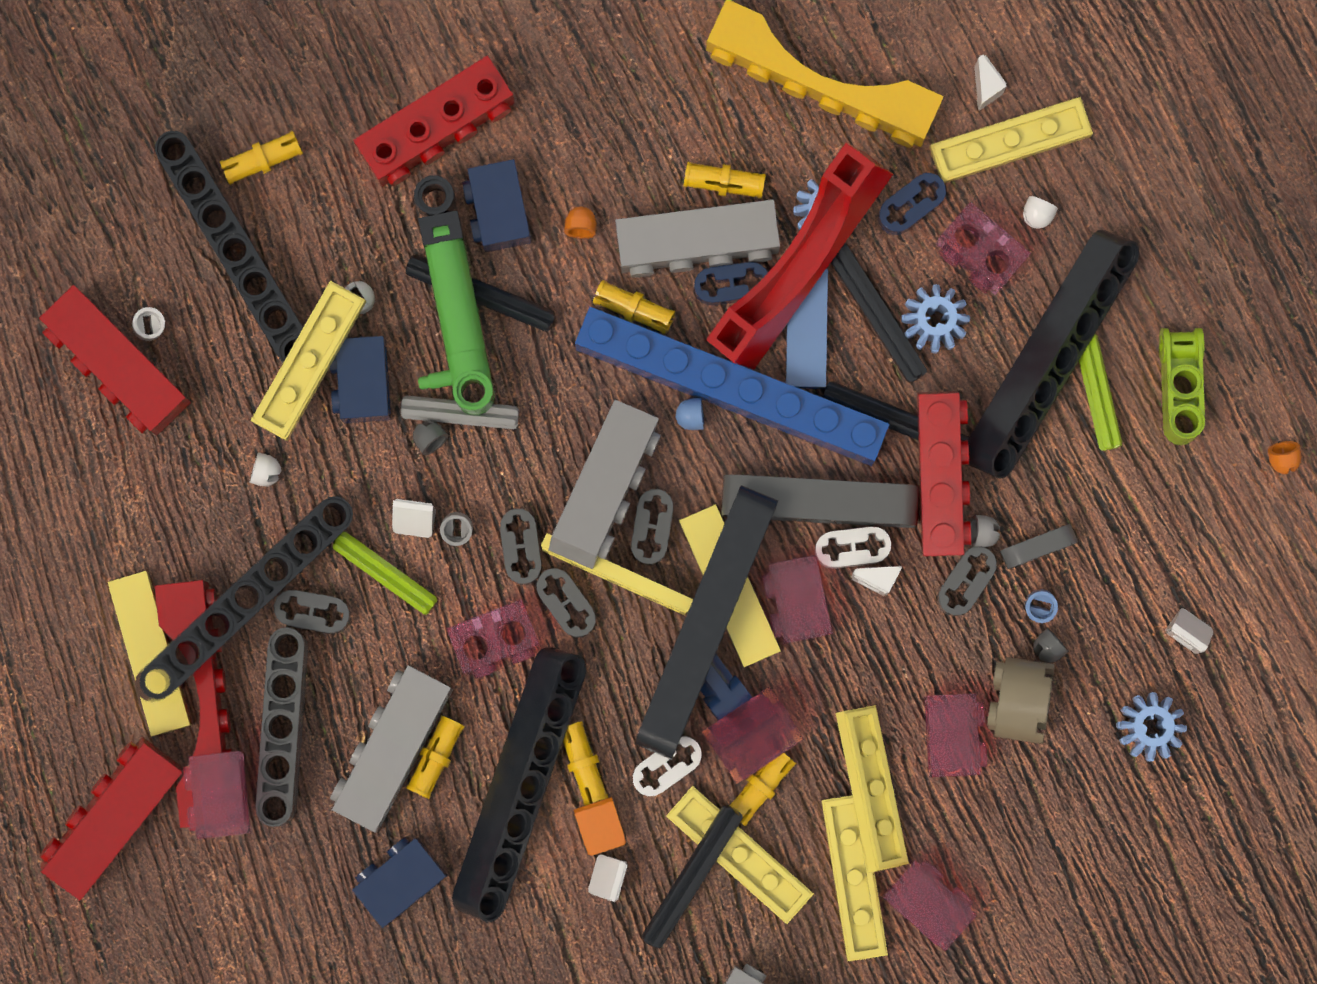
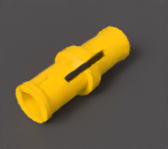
[220,131,303,185]
[683,161,766,199]
[593,280,676,335]
[406,715,465,799]
[563,721,609,806]
[729,747,796,826]

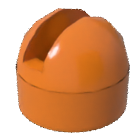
[564,206,597,239]
[1268,441,1302,475]

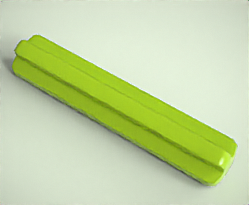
[1079,334,1122,451]
[332,532,437,615]

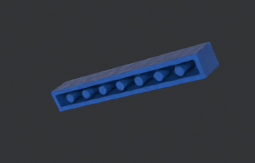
[575,307,889,466]

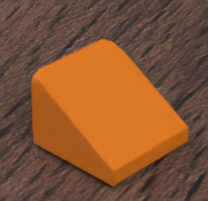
[573,797,626,856]

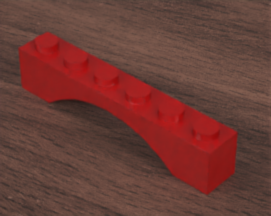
[706,142,894,370]
[155,580,239,828]

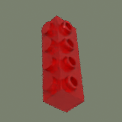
[353,55,515,187]
[39,285,191,436]
[917,391,971,556]
[39,737,182,901]

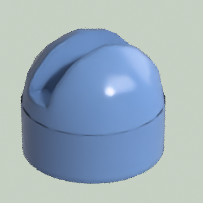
[675,398,704,430]
[1025,589,1058,623]

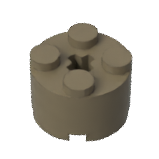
[987,657,1055,744]

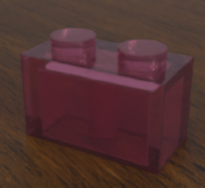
[762,555,833,645]
[702,687,804,784]
[924,694,987,778]
[183,751,251,839]
[881,859,977,952]

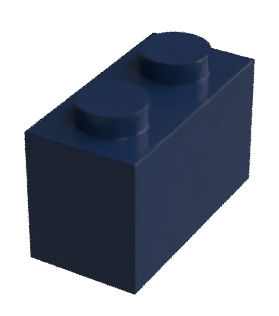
[462,159,531,253]
[330,336,392,424]
[352,837,448,928]

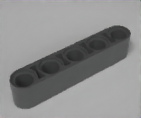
[721,475,919,528]
[255,627,309,827]

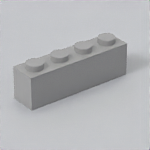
[615,200,780,278]
[548,400,661,569]
[330,665,453,833]

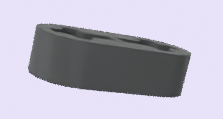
[631,489,673,566]
[500,509,542,585]
[1000,524,1078,570]
[937,547,997,616]
[537,568,596,638]
[274,590,351,634]

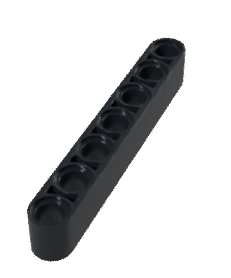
[155,131,303,363]
[968,230,1140,479]
[634,485,779,760]
[135,496,353,702]
[452,647,586,922]

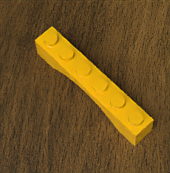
[706,0,944,148]

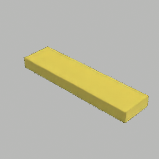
[929,97,1093,183]
[251,281,366,441]
[679,504,781,668]
[541,533,693,616]
[108,571,192,737]
[836,705,909,872]
[666,786,813,924]
[821,795,888,961]

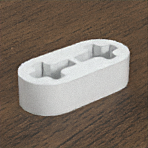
[815,527,891,569]
[633,737,702,796]

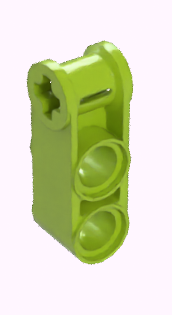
[1159,328,1205,445]

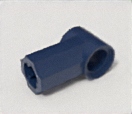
[701,655,756,728]

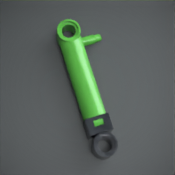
[414,175,495,415]

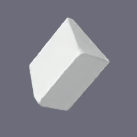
[974,55,1006,110]
[392,499,436,538]
[851,566,902,596]
[1165,608,1213,654]
[588,855,628,902]

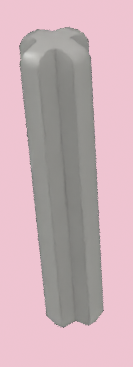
[400,395,519,429]

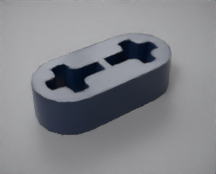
[878,173,946,235]
[694,262,767,306]

